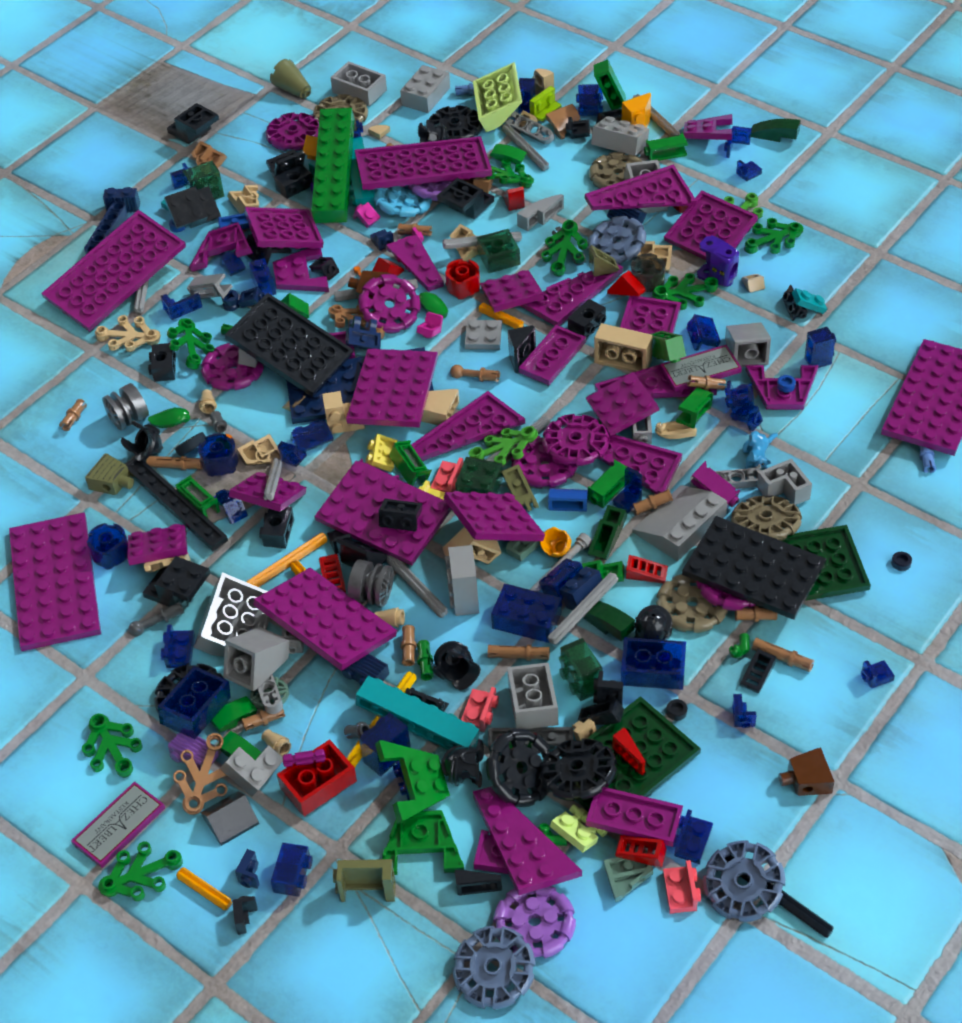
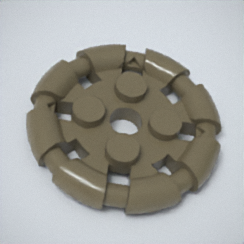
[313,94,368,129]
[589,152,642,189]
[731,495,802,541]
[656,574,728,633]

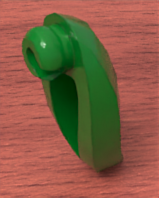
[419,292,448,318]
[148,407,190,428]

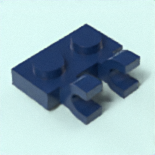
[346,316,381,350]

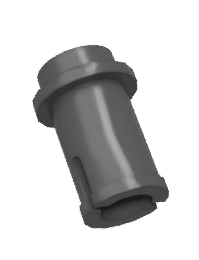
[210,411,227,433]
[344,722,370,739]

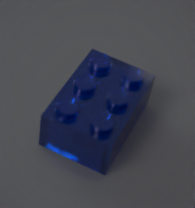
[491,583,562,643]
[621,637,686,690]
[158,666,231,739]

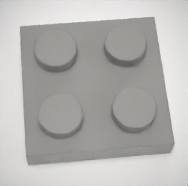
[465,320,502,350]

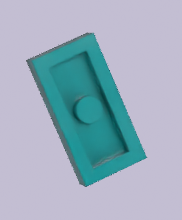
[792,288,828,314]

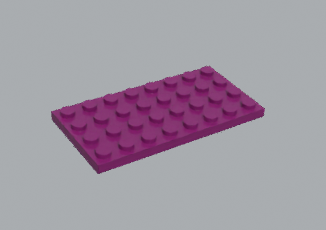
[355,136,492,190]
[41,210,186,332]
[881,339,962,456]
[9,512,101,651]

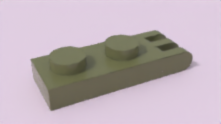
[501,464,539,512]

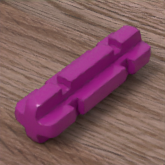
[283,749,326,767]

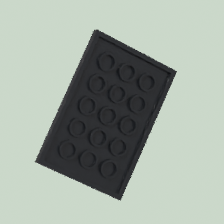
[225,293,354,397]
[682,516,826,620]

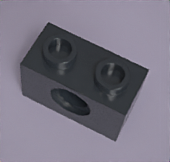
[274,164,313,199]
[568,299,606,338]
[148,343,176,382]
[259,507,294,549]

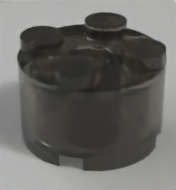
[631,253,666,292]

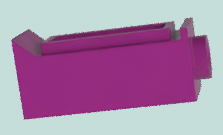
[690,461,740,509]

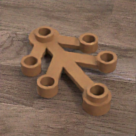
[328,305,385,339]
[173,733,228,815]

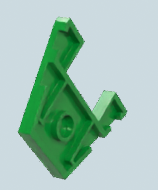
[375,740,450,824]
[382,810,464,875]

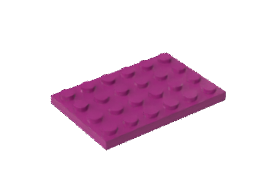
[346,348,438,428]
[314,461,452,566]
[253,568,397,671]

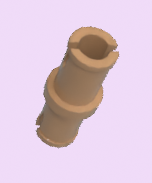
[398,223,432,236]
[687,375,726,391]
[59,399,87,431]
[633,489,673,515]
[735,606,777,622]
[400,625,417,666]
[241,708,285,731]

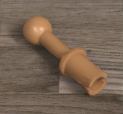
[450,365,500,382]

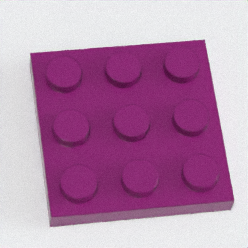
[480,270,544,313]
[620,296,681,334]
[586,372,659,436]
[229,472,307,512]
[128,524,188,566]

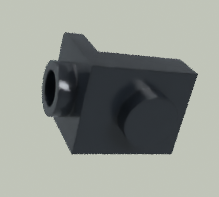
[566,117,590,139]

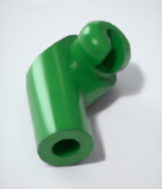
[729,633,750,659]
[538,823,567,846]

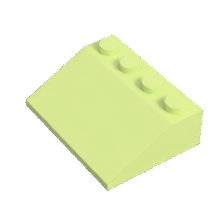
[473,62,522,132]

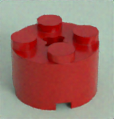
[445,259,480,300]

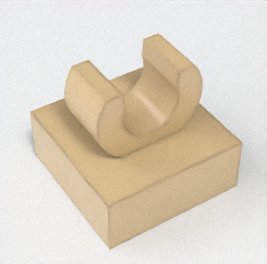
[572,719,597,741]

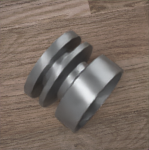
[102,383,149,430]
[347,559,394,607]

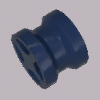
[221,290,240,311]

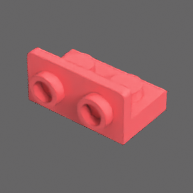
[430,458,466,492]
[461,687,499,732]
[663,860,701,914]

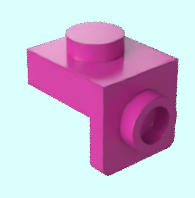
[352,202,380,228]
[416,312,443,338]

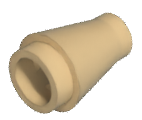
[199,389,217,414]
[374,607,405,627]
[261,729,291,757]

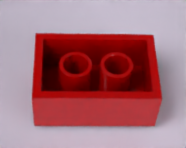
[277,739,357,817]

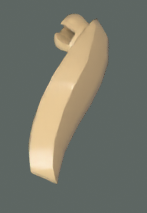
[655,421,697,439]

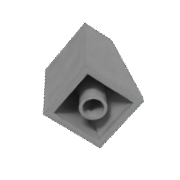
[725,322,771,368]
[223,627,290,691]

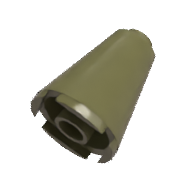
[270,59,311,99]

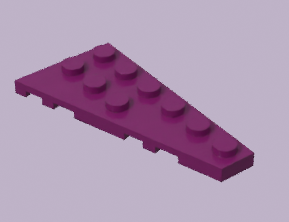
[584,164,697,210]
[520,264,623,326]
[595,365,717,398]
[411,391,525,461]
[572,429,682,494]
[473,786,582,895]

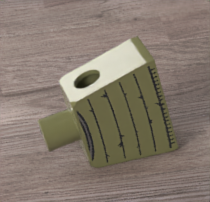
[85,453,134,495]

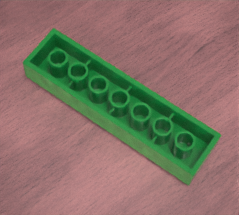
[311,108,355,223]

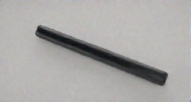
[725,854,834,938]

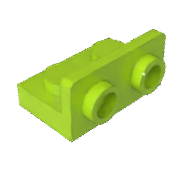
[529,86,562,122]

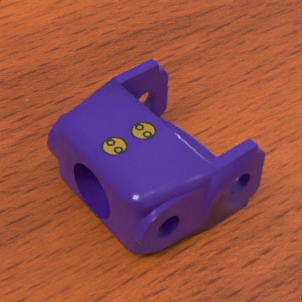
[697,235,739,287]

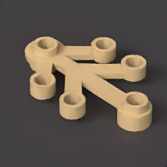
[95,315,161,352]

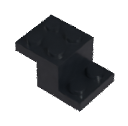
[167,103,219,144]
[437,178,494,219]
[164,186,221,229]
[142,556,210,607]

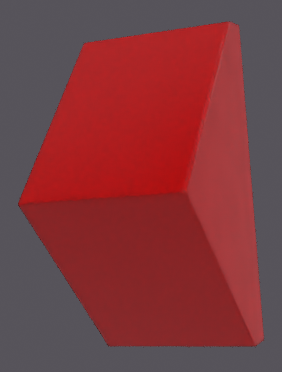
[502,186,525,211]
[372,257,404,276]
[607,270,646,297]

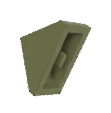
[589,245,619,276]

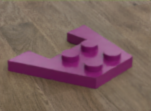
[684,114,733,140]
[189,222,253,272]
[273,248,329,292]
[745,365,819,410]

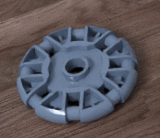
[587,216,646,265]
[703,840,786,922]
[452,925,536,1010]

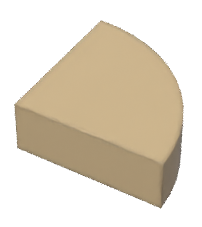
[368,125,390,139]

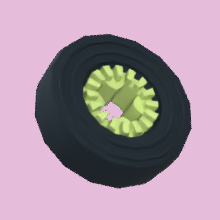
[175,432,207,456]

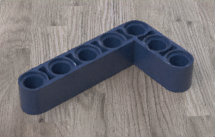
[84,201,128,254]

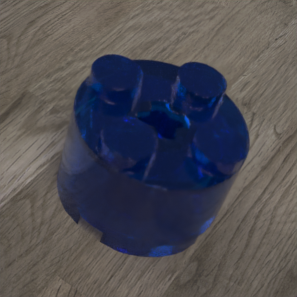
[576,84,603,116]
[198,433,239,477]
[87,523,128,570]

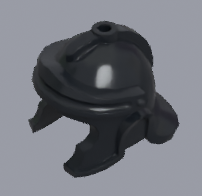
[418,120,449,143]
[121,420,163,462]
[631,605,673,656]
[432,641,481,690]
[441,738,484,788]

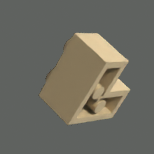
[322,391,365,435]
[442,527,502,564]

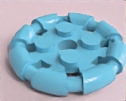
[374,185,432,217]

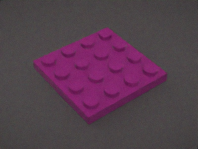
[664,190,758,260]
[244,207,324,249]
[443,491,545,541]

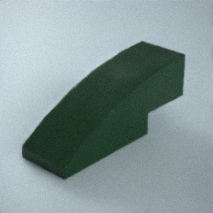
[749,119,801,142]
[587,505,627,560]
[583,601,635,641]

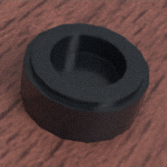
[891,551,912,571]
[666,699,688,721]

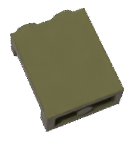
[333,859,396,902]

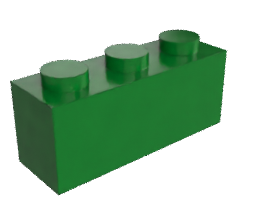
[593,59,626,110]
[651,331,686,363]

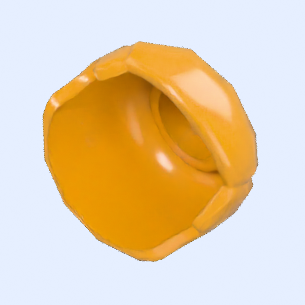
[539,527,572,558]

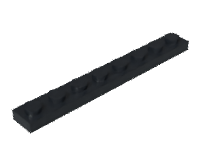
[125,457,228,551]

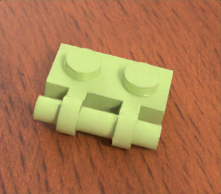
[550,804,608,853]

